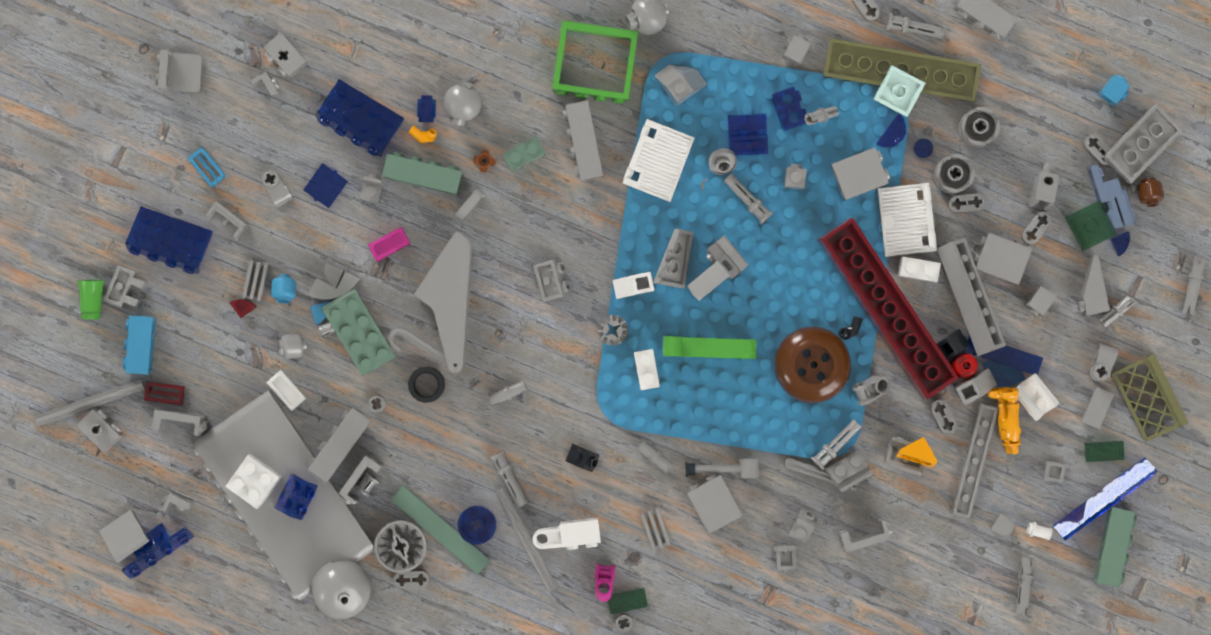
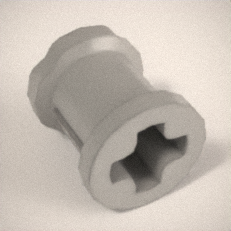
[355,471,380,497]

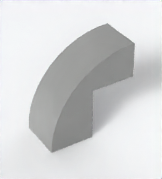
[308,272,361,300]

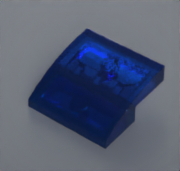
[728,113,768,156]

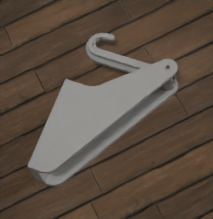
[388,231,473,373]

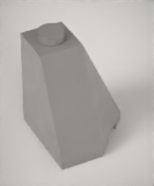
[654,64,708,107]

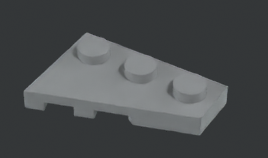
[653,229,693,289]

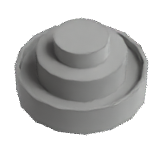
[708,148,737,175]

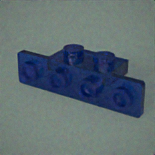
[122,523,194,579]

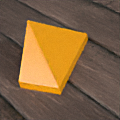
[896,437,937,468]

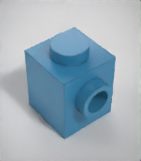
[1098,74,1130,106]

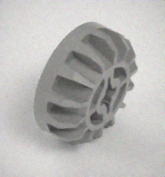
[374,520,427,573]

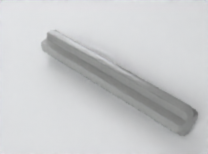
[784,458,858,491]

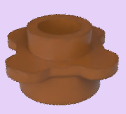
[473,150,496,173]

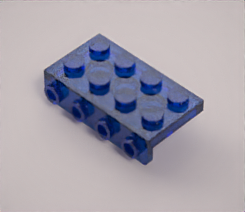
[316,79,404,157]
[125,206,213,274]

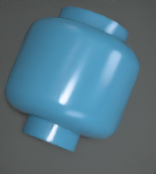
[271,274,296,304]

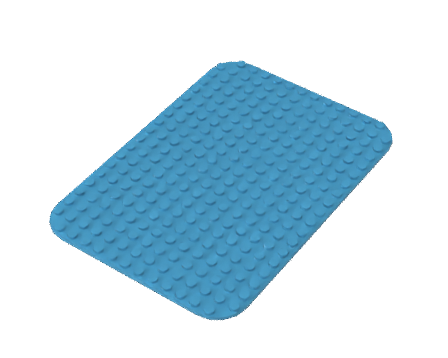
[597,52,909,460]

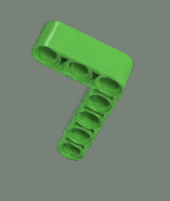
[662,336,757,359]

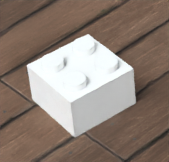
[225,454,282,509]

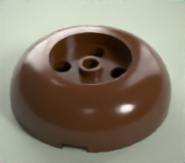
[774,327,851,403]

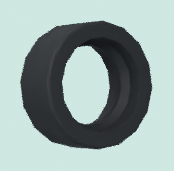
[408,367,445,403]

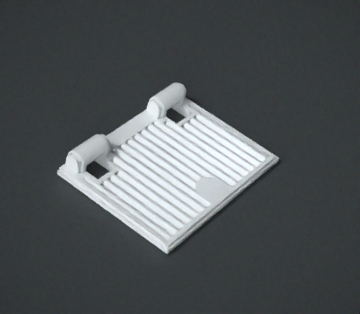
[622,119,694,202]
[877,183,937,257]

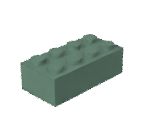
[322,288,396,377]

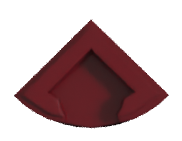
[230,299,257,318]

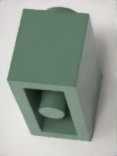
[503,136,546,173]

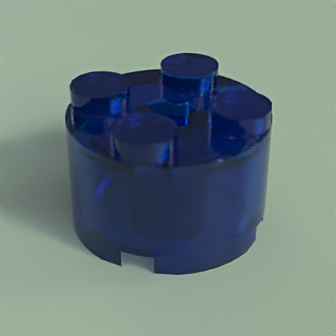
[457,505,497,545]

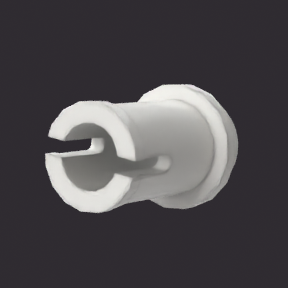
[1026,522,1052,540]

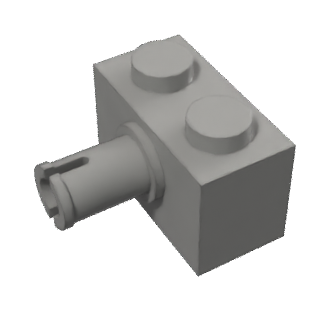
[77,409,123,453]

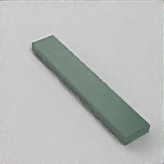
[391,485,490,575]

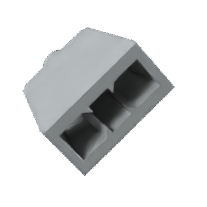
[1028,163,1059,212]

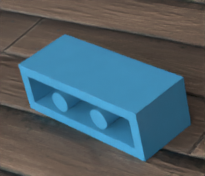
[123,315,156,375]

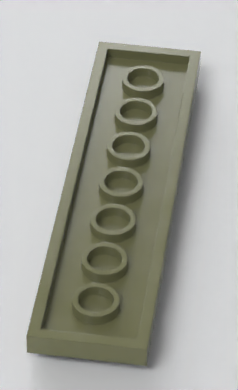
[823,38,981,102]

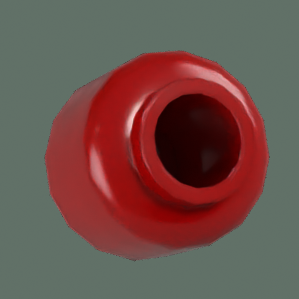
[951,353,978,378]

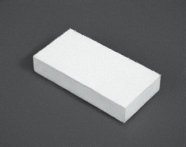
[266,370,307,411]

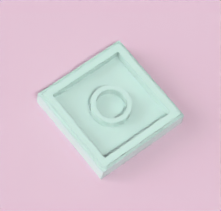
[873,65,926,117]

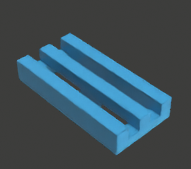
[187,147,227,188]

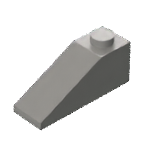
[1078,254,1110,316]

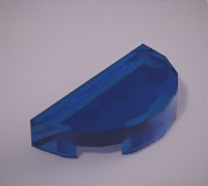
[876,113,906,148]

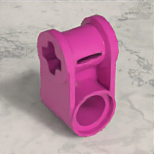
[595,563,615,602]

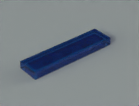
[963,335,1043,375]

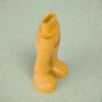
[987,387,1021,454]

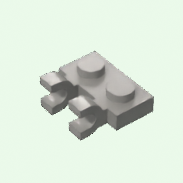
[103,265,148,308]

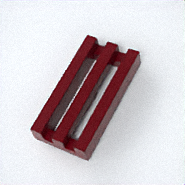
[144,381,186,405]

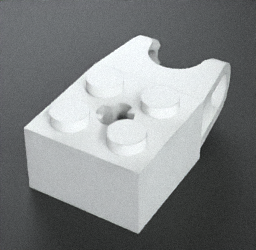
[532,517,601,550]

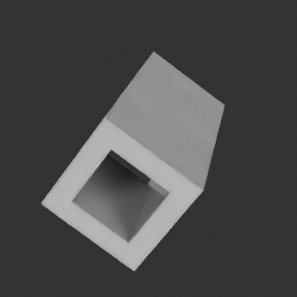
[687,255,737,301]

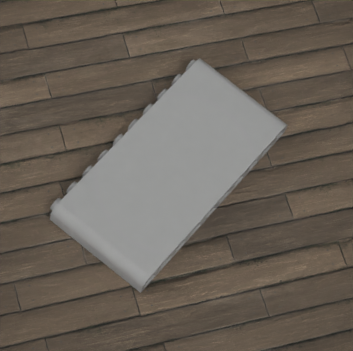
[192,390,375,601]

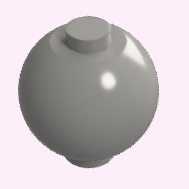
[625,0,669,35]
[443,82,482,126]

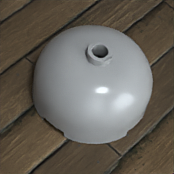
[312,560,371,619]

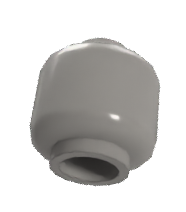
[278,333,307,359]

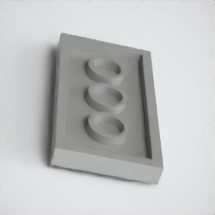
[1103,103,1183,184]

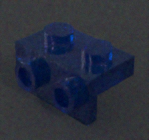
[274,473,318,520]

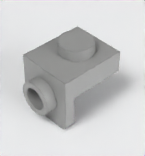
[250,72,280,98]
[788,509,818,544]

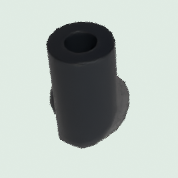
[838,316,863,340]

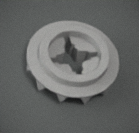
[597,315,628,346]

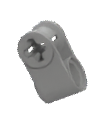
[262,170,293,208]
[1089,343,1118,381]
[852,375,891,406]

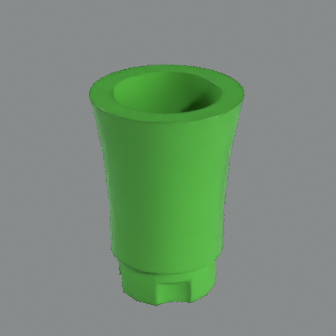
[77,280,104,319]

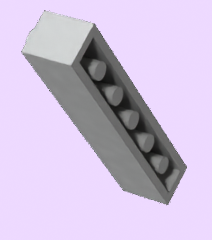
[937,238,1006,356]

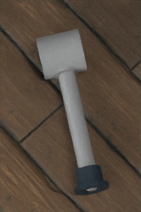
[685,458,759,478]

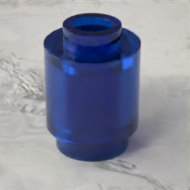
[417,95,436,123]

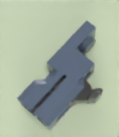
[1087,164,1136,231]

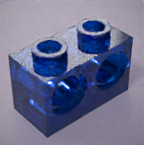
[771,87,808,132]

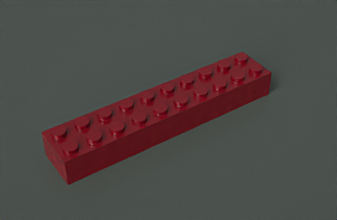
[817,217,959,400]

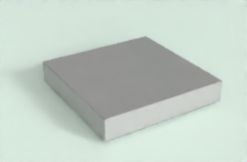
[99,510,149,563]

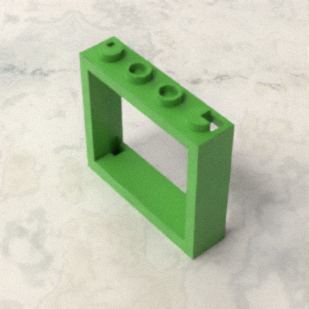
[552,20,638,104]

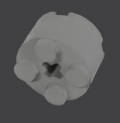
[958,107,1000,147]
[933,154,975,194]

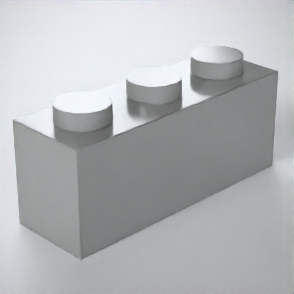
[954,0,1017,40]

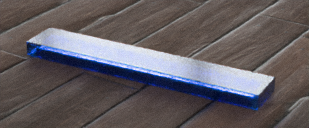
[1053,457,1157,541]

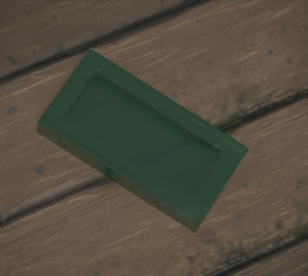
[1084,441,1125,462]
[608,588,648,615]

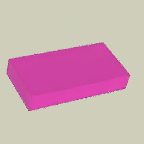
[368,227,411,262]

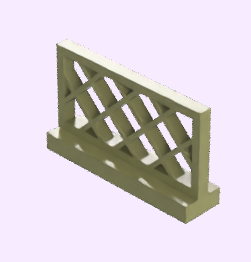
[1112,353,1188,442]

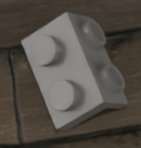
[884,437,924,476]

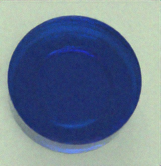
[913,139,933,158]

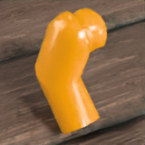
[408,126,437,143]

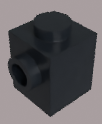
[937,329,970,360]

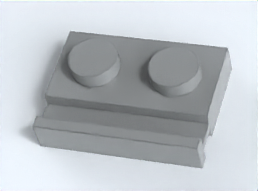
[825,450,873,494]

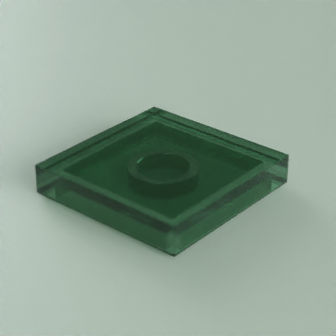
[1065,200,1117,251]

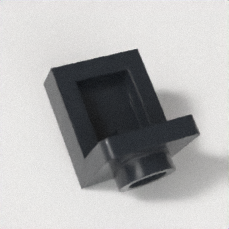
[565,443,599,472]

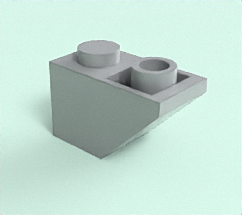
[954,368,997,405]

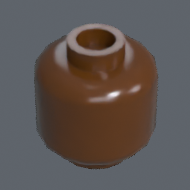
[1137,177,1164,207]

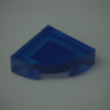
[1110,231,1130,257]

